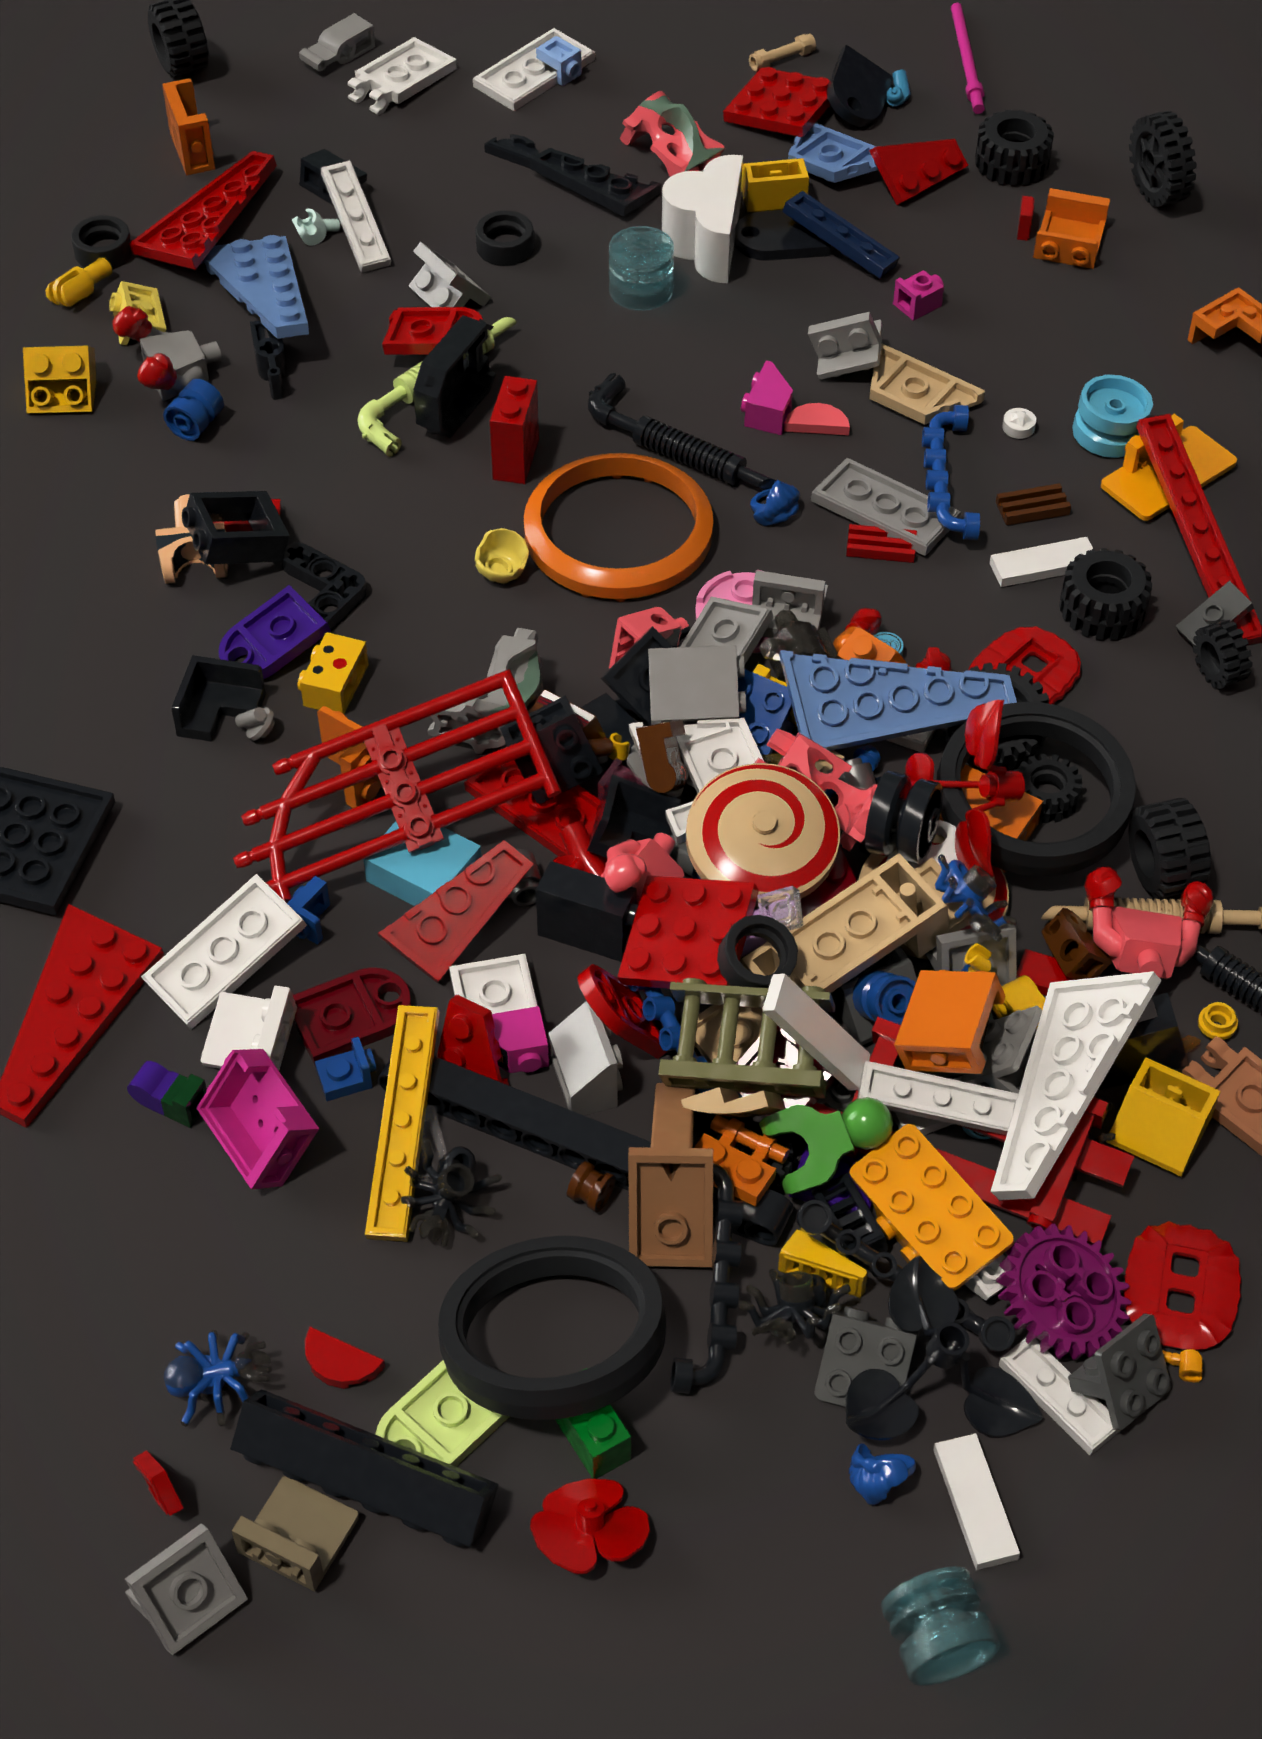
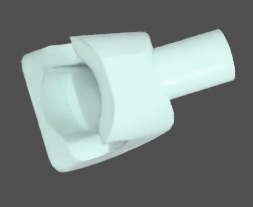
[292,208,340,246]

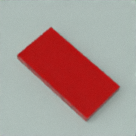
[464,760,601,856]

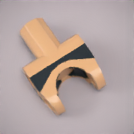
[156,494,228,584]

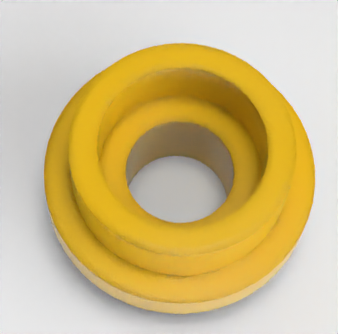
[1198,1002,1238,1040]

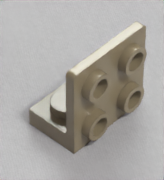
[232,1476,359,1592]

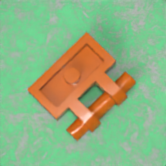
[694,1115,790,1207]

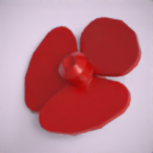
[530,1478,650,1574]

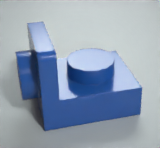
[314,1036,376,1101]

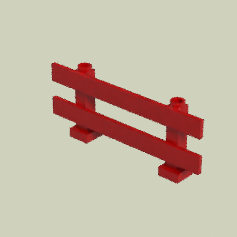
[808,1016,1135,1245]

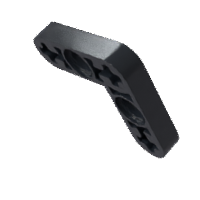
[282,542,367,646]

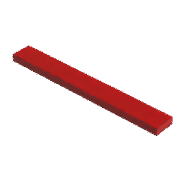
[1136,414,1262,646]

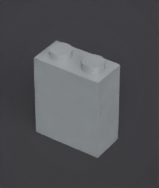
[648,645,746,725]

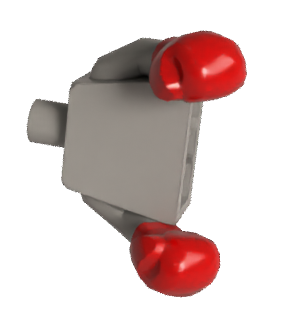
[112,306,222,401]

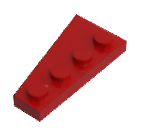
[377,840,534,983]

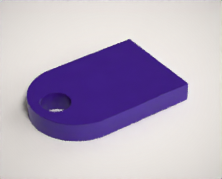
[219,585,331,679]

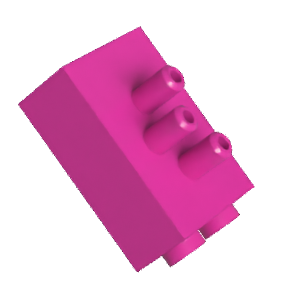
[196,1049,319,1189]

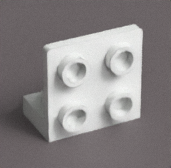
[200,985,297,1071]

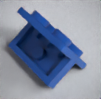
[738,669,795,758]

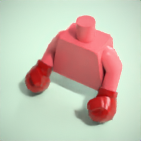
[1084,867,1214,979]

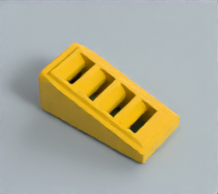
[778,1229,868,1298]

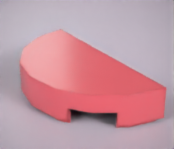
[784,403,850,435]

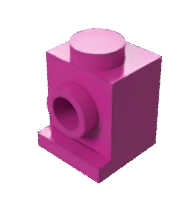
[893,270,944,321]

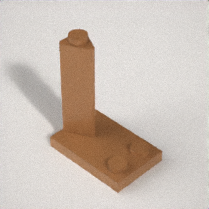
[628,1083,713,1267]

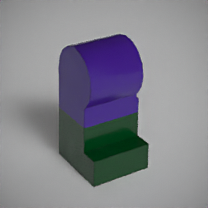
[127,1061,207,1129]

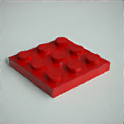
[723,67,830,137]
[617,876,759,989]

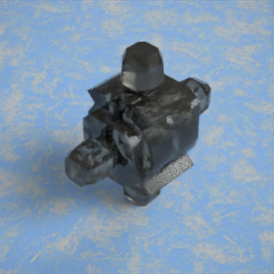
[760,610,838,679]

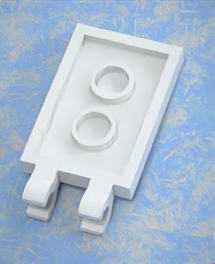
[348,37,457,115]

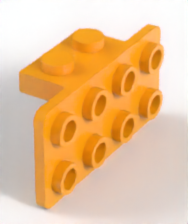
[1101,414,1237,521]
[849,1124,1014,1291]

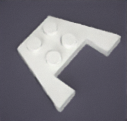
[629,718,764,845]

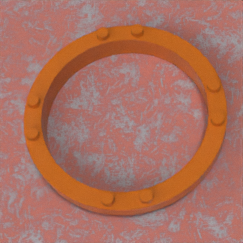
[524,453,713,602]

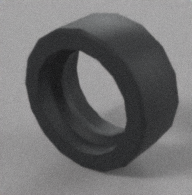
[475,210,534,266]
[71,215,132,270]
[717,915,798,988]

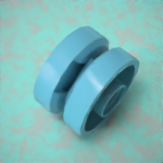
[1072,375,1153,458]

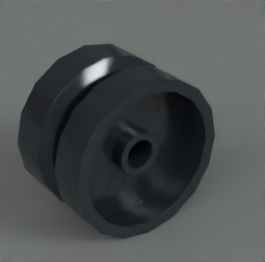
[865,770,943,865]

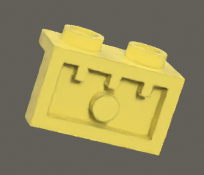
[109,281,167,346]

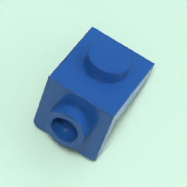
[287,876,330,944]

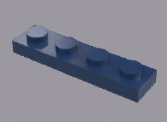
[782,191,900,278]

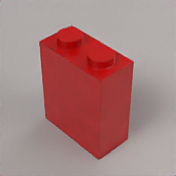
[490,376,539,484]

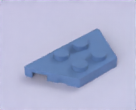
[788,123,879,183]

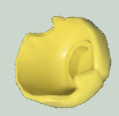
[474,528,529,584]

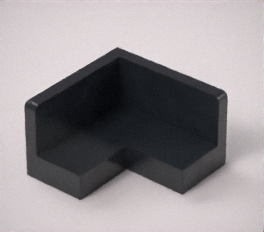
[172,655,266,742]
[587,774,681,858]

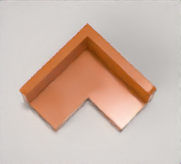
[1187,287,1262,344]

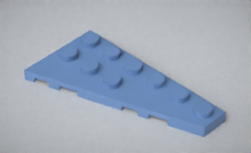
[201,235,309,339]
[779,650,1017,751]

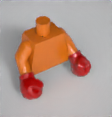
[833,608,951,671]

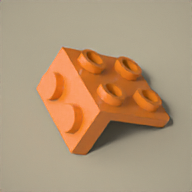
[317,706,382,808]

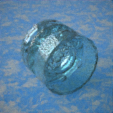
[609,226,674,310]
[880,1566,1000,1686]

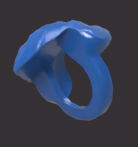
[750,480,800,526]
[849,1444,916,1505]

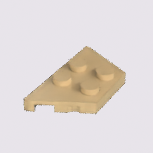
[869,343,985,425]

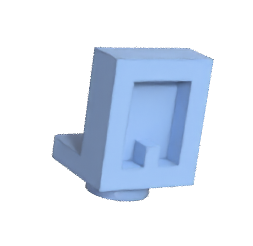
[536,36,582,86]

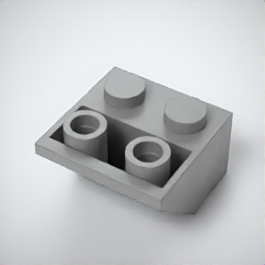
[549,1001,623,1116]

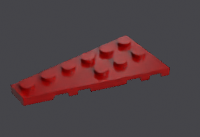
[129,151,277,270]

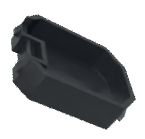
[413,315,496,438]

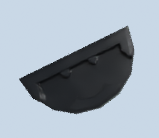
[484,134,539,169]

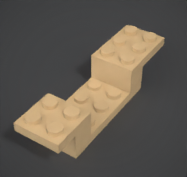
[695,853,977,1063]

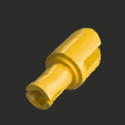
[45,257,112,307]

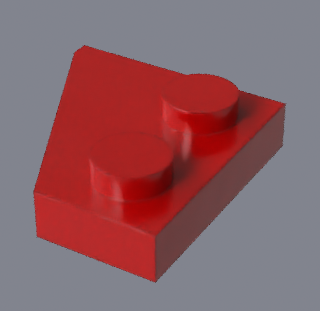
[437,995,509,1085]

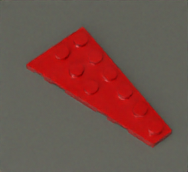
[0,904,164,1128]

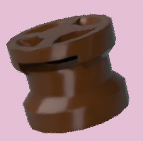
[567,1161,616,1213]

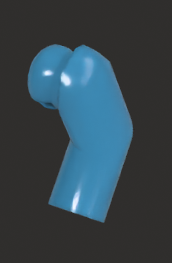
[886,70,910,107]

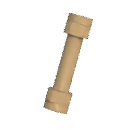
[749,34,816,72]

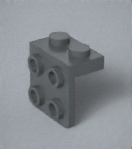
[814,1306,919,1407]

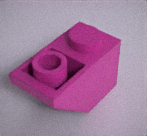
[741,360,793,435]

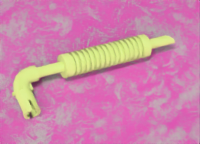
[357,317,517,457]

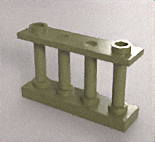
[658,978,835,1098]

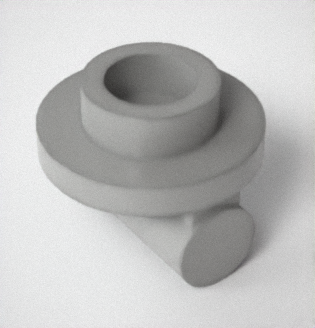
[235,707,274,741]

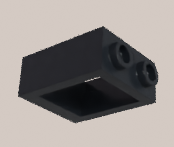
[182,491,290,565]

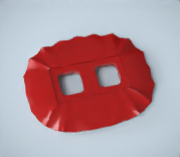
[968,626,1081,704]
[1124,1221,1241,1351]

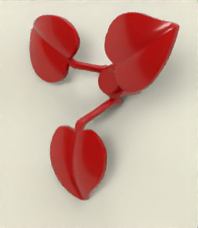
[905,700,1025,877]

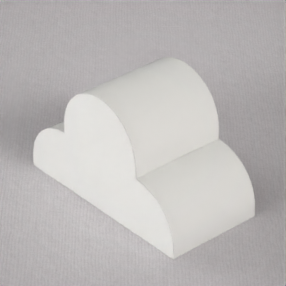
[662,155,743,284]

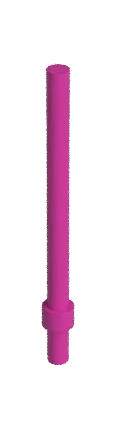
[951,3,985,114]

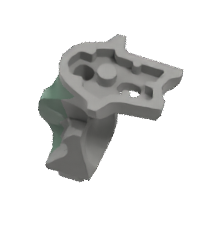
[427,628,543,754]

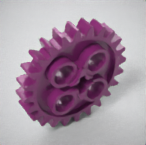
[997,1224,1131,1360]

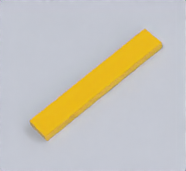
[365,1005,440,1242]

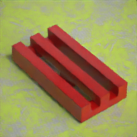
[846,524,917,563]

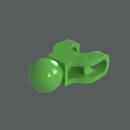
[759,1097,893,1195]

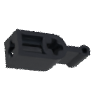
[250,320,287,400]

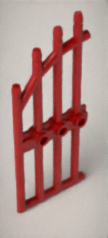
[233,669,562,903]

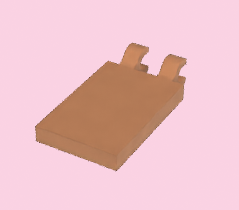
[1182,1036,1262,1156]

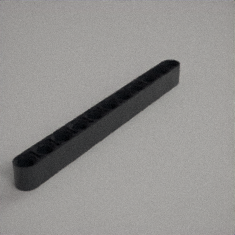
[378,1056,794,1246]

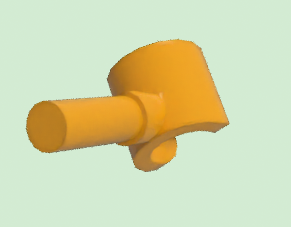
[1163,1349,1203,1383]

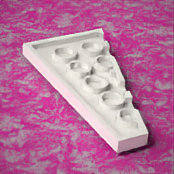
[991,971,1162,1200]

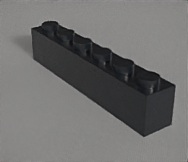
[230,1389,499,1547]

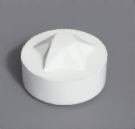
[1002,408,1036,439]

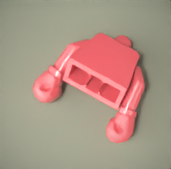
[600,833,684,904]

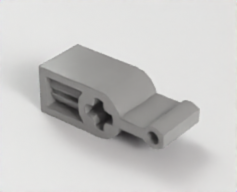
[299,13,375,71]

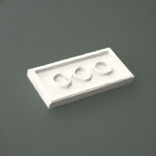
[473,28,595,111]
[141,874,307,1030]

